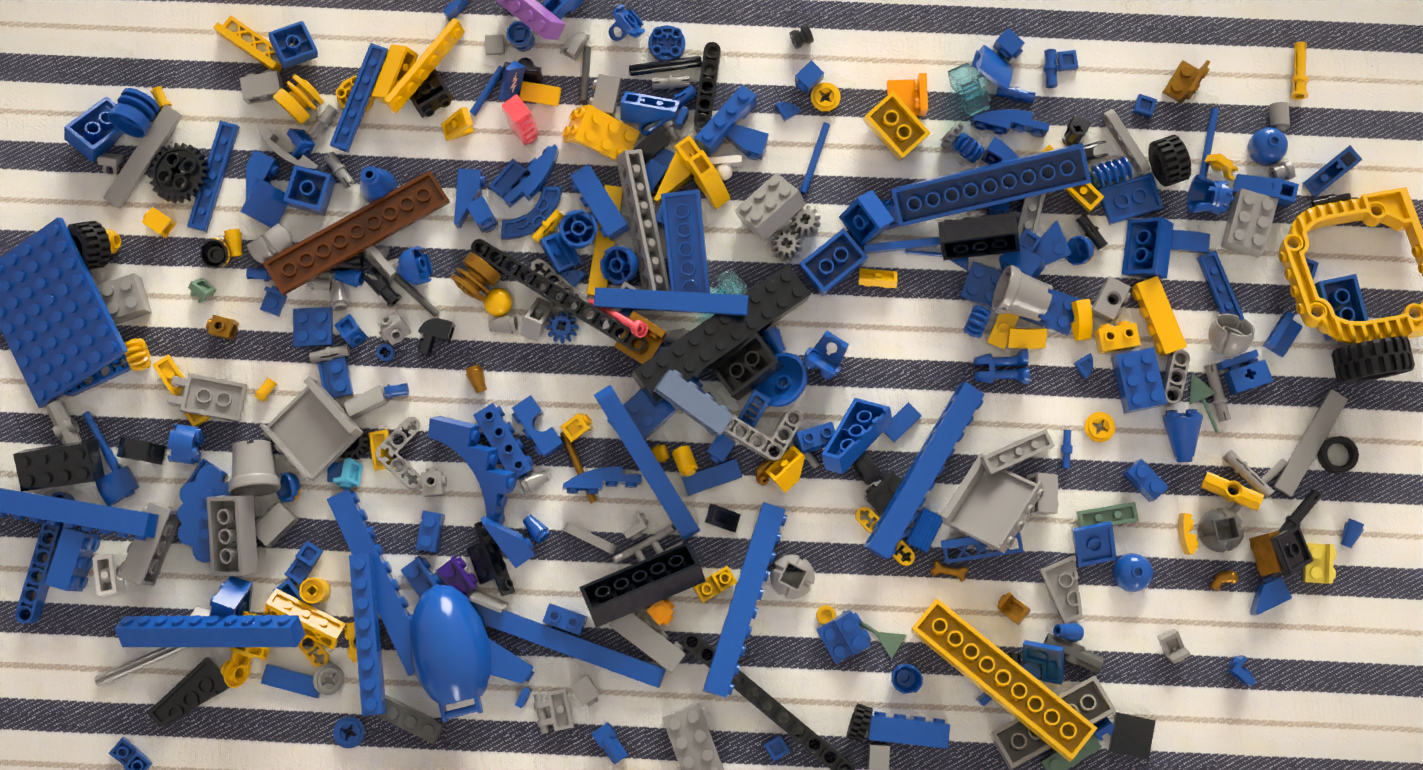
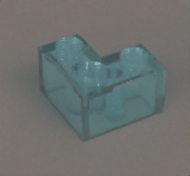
[947,62,991,117]
[710,270,747,295]

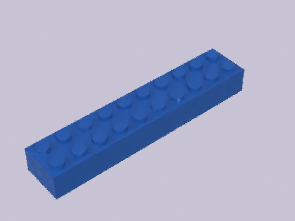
[891,143,1091,227]

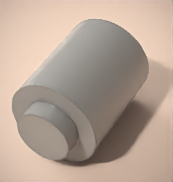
[1269,102,1290,132]

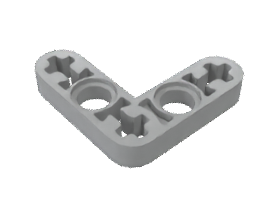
[375,417,421,489]

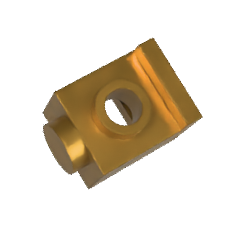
[206,315,239,341]

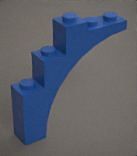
[428,416,516,525]

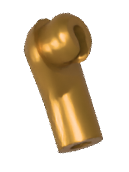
[756,460,774,485]
[1209,570,1239,592]

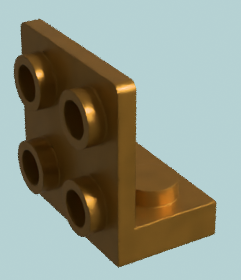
[1162,60,1210,104]
[615,311,667,364]

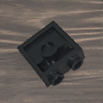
[410,69,454,118]

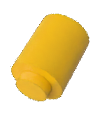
[672,445,698,477]

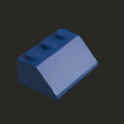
[1122,217,1174,279]

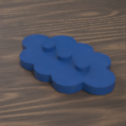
[177,465,232,563]

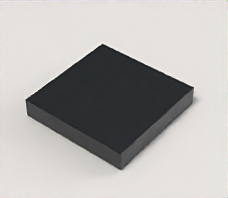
[1270,525,1313,576]
[1108,712,1156,760]

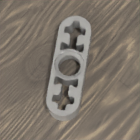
[563,522,617,555]

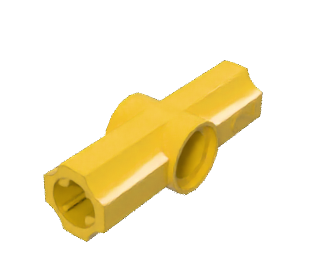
[1201,472,1264,511]

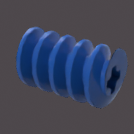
[1090,157,1133,189]

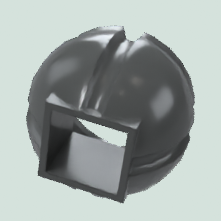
[1198,508,1244,553]

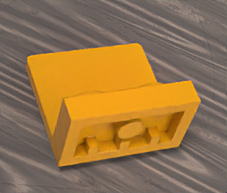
[887,73,928,116]

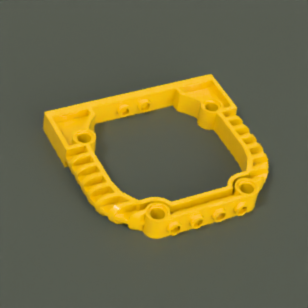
[1279,187,1423,345]

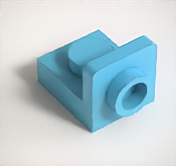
[333,458,363,490]

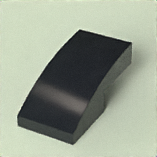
[633,127,671,165]

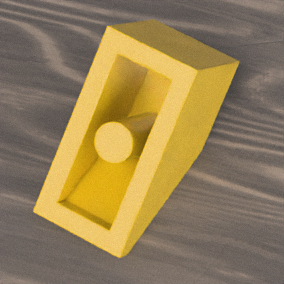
[765,445,805,493]

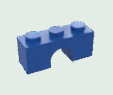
[512,395,564,458]

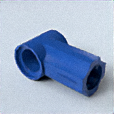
[591,722,628,765]

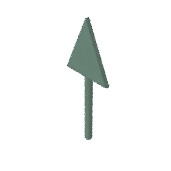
[1189,373,1219,433]

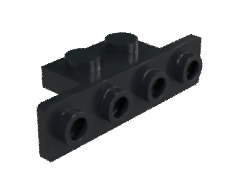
[467,521,515,596]

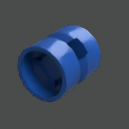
[507,21,535,52]

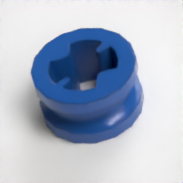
[376,344,395,362]

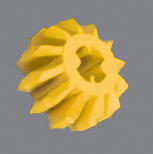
[125,338,151,371]

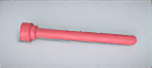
[588,298,648,338]

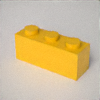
[371,45,418,104]

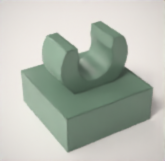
[188,278,217,303]

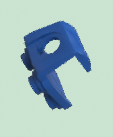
[803,330,849,380]

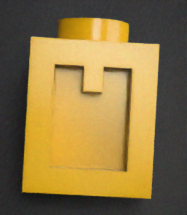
[560,413,593,442]

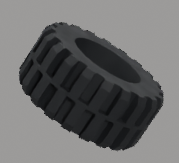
[1331,336,1415,384]

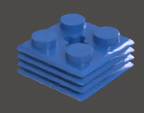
[268,21,318,69]

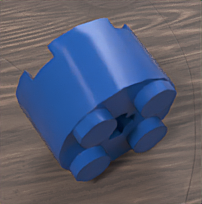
[167,424,205,465]

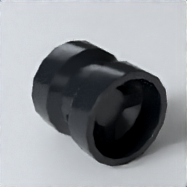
[789,25,814,49]

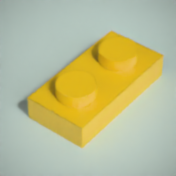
[859,268,898,288]

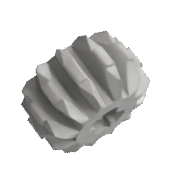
[789,205,821,237]
[771,229,802,261]

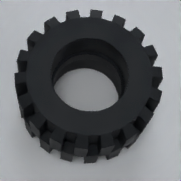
[1148,134,1191,187]
[67,221,111,270]

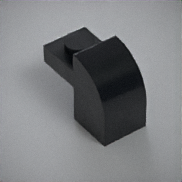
[418,318,456,357]
[116,438,166,465]

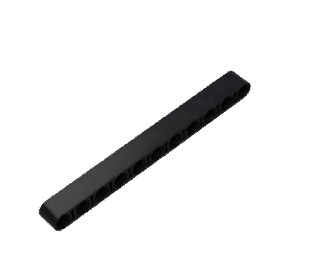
[471,239,649,354]
[683,633,855,770]

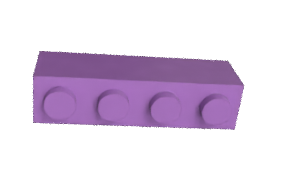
[495,0,566,40]

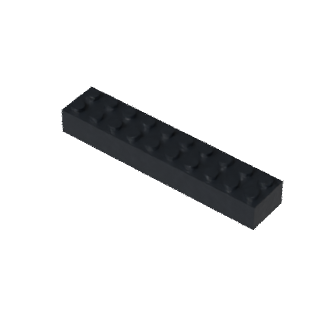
[632,264,811,407]

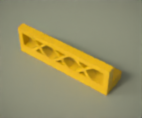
[213,15,283,73]
[264,589,346,650]

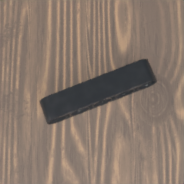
[694,42,721,134]

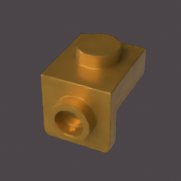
[997,592,1031,626]

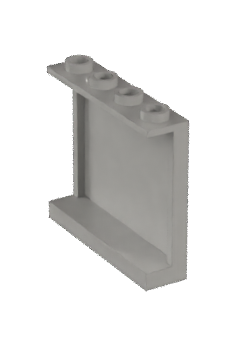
[260,376,364,482]
[940,453,1045,553]

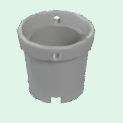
[992,265,1053,321]
[228,440,281,496]

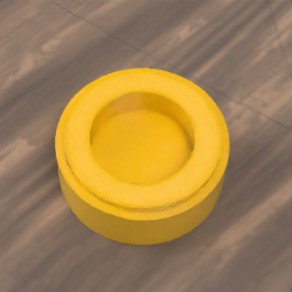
[816,605,836,625]

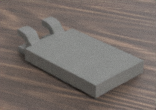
[167,373,247,422]

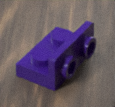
[436,556,479,596]

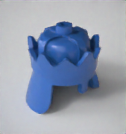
[1187,175,1234,215]

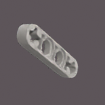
[1102,109,1150,175]
[531,259,589,310]

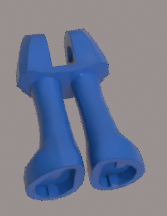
[973,348,1030,384]

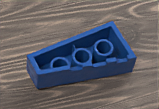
[822,398,893,474]

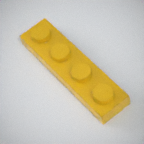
[152,354,211,427]

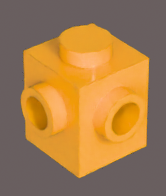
[647,598,675,626]

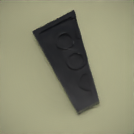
[147,657,231,727]

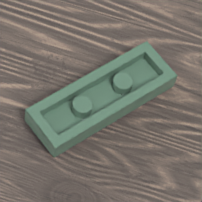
[1076,502,1139,527]
[1040,734,1102,770]

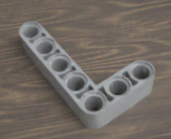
[722,409,803,461]

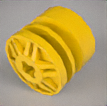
[273,74,324,125]

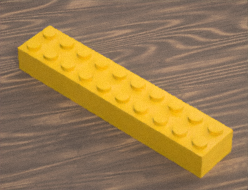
[911,598,1097,762]

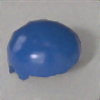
[891,664,923,694]

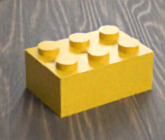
[862,91,931,161]

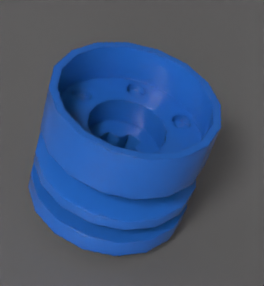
[108,88,160,138]

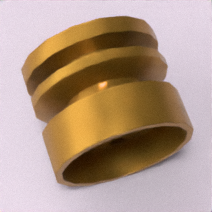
[450,252,502,302]

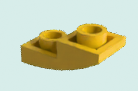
[520,81,561,107]
[1070,299,1093,341]
[1007,327,1047,349]
[1178,513,1198,555]
[692,566,737,603]

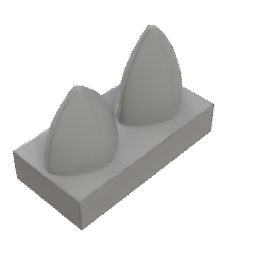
[364,245,399,283]

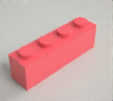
[501,94,539,146]

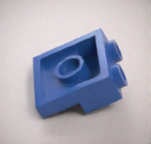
[816,610,872,664]

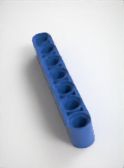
[15,492,75,624]

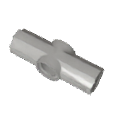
[45,400,82,444]

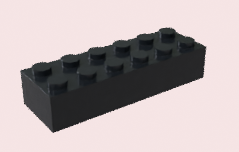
[579,542,706,628]

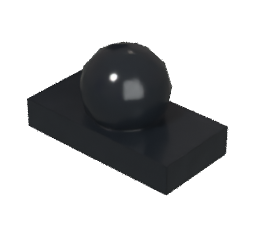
[503,57,543,84]
[705,504,741,533]

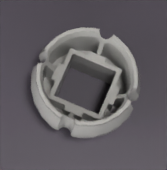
[246,223,292,264]
[1208,314,1255,359]
[770,554,815,599]

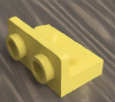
[1302,543,1336,584]

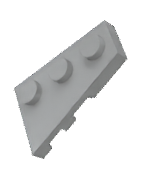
[1039,554,1083,624]

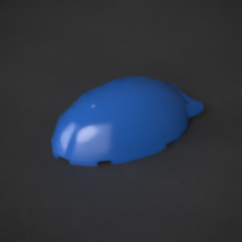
[410,584,491,722]

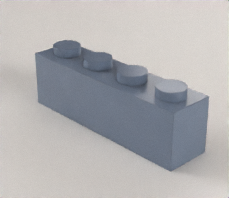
[653,370,733,437]

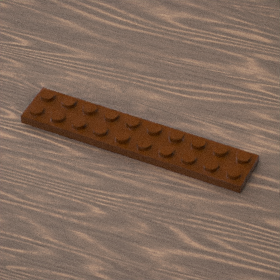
[262,170,450,296]

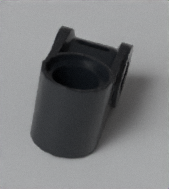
[1062,114,1092,146]

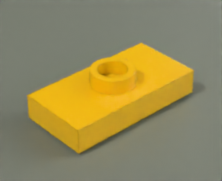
[987,313,1019,350]

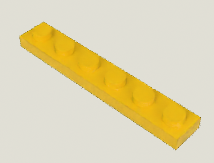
[384,18,465,114]

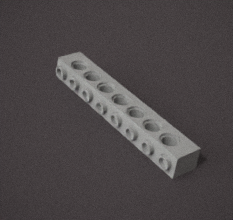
[616,149,671,291]

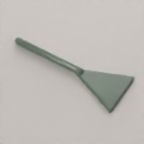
[842,610,906,660]

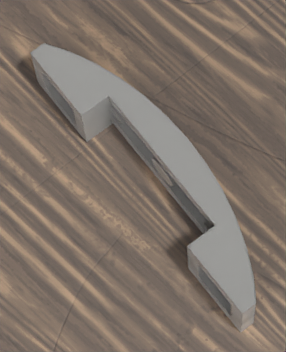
[257,122,322,172]

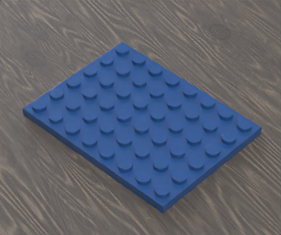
[0,217,128,408]

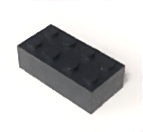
[938,212,1020,261]
[13,439,105,492]

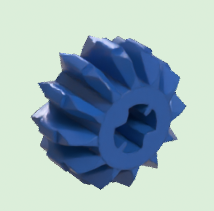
[952,133,984,163]
[964,304,991,338]
[546,311,579,344]

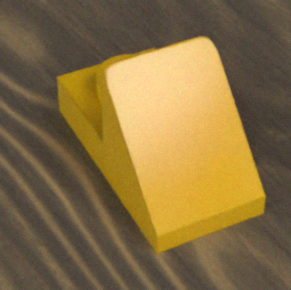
[441,107,474,141]

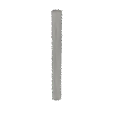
[1229,459,1288,513]

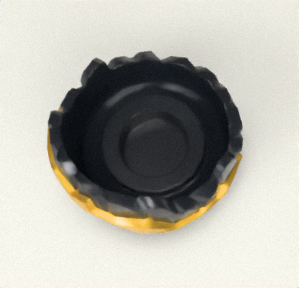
[200,238,230,269]

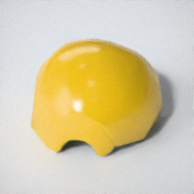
[484,288,513,317]

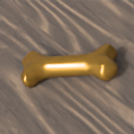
[930,559,968,582]

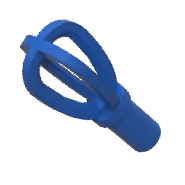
[639,115,676,136]

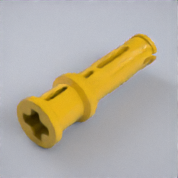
[1291,42,1309,100]

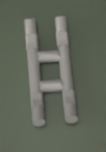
[612,524,684,564]

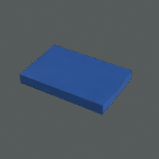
[1097,173,1164,225]

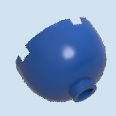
[1247,127,1288,166]
[559,210,598,249]
[397,246,433,285]
[600,246,639,284]
[1112,553,1153,592]

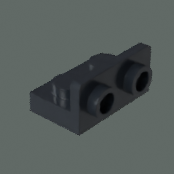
[864,470,902,514]

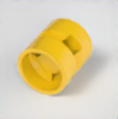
[299,578,331,604]

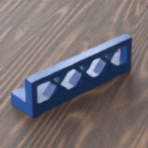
[941,532,1024,564]

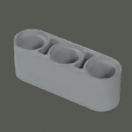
[1163,350,1190,406]

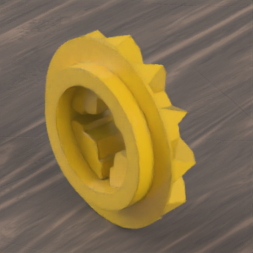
[811,82,841,112]
[1084,412,1115,443]

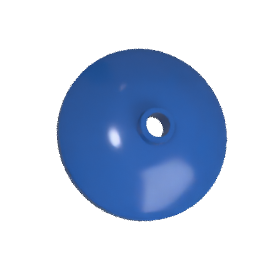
[755,353,808,407]

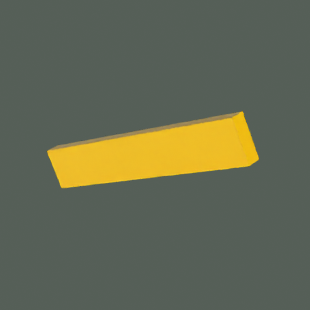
[587,185,623,296]

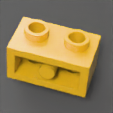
[1094,321,1141,354]

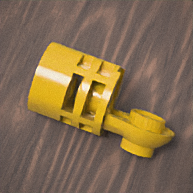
[221,611,271,688]

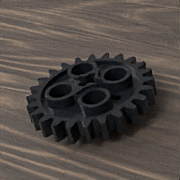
[148,143,210,204]

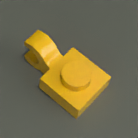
[1205,153,1239,180]

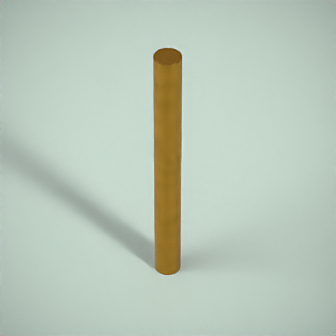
[560,432,597,504]

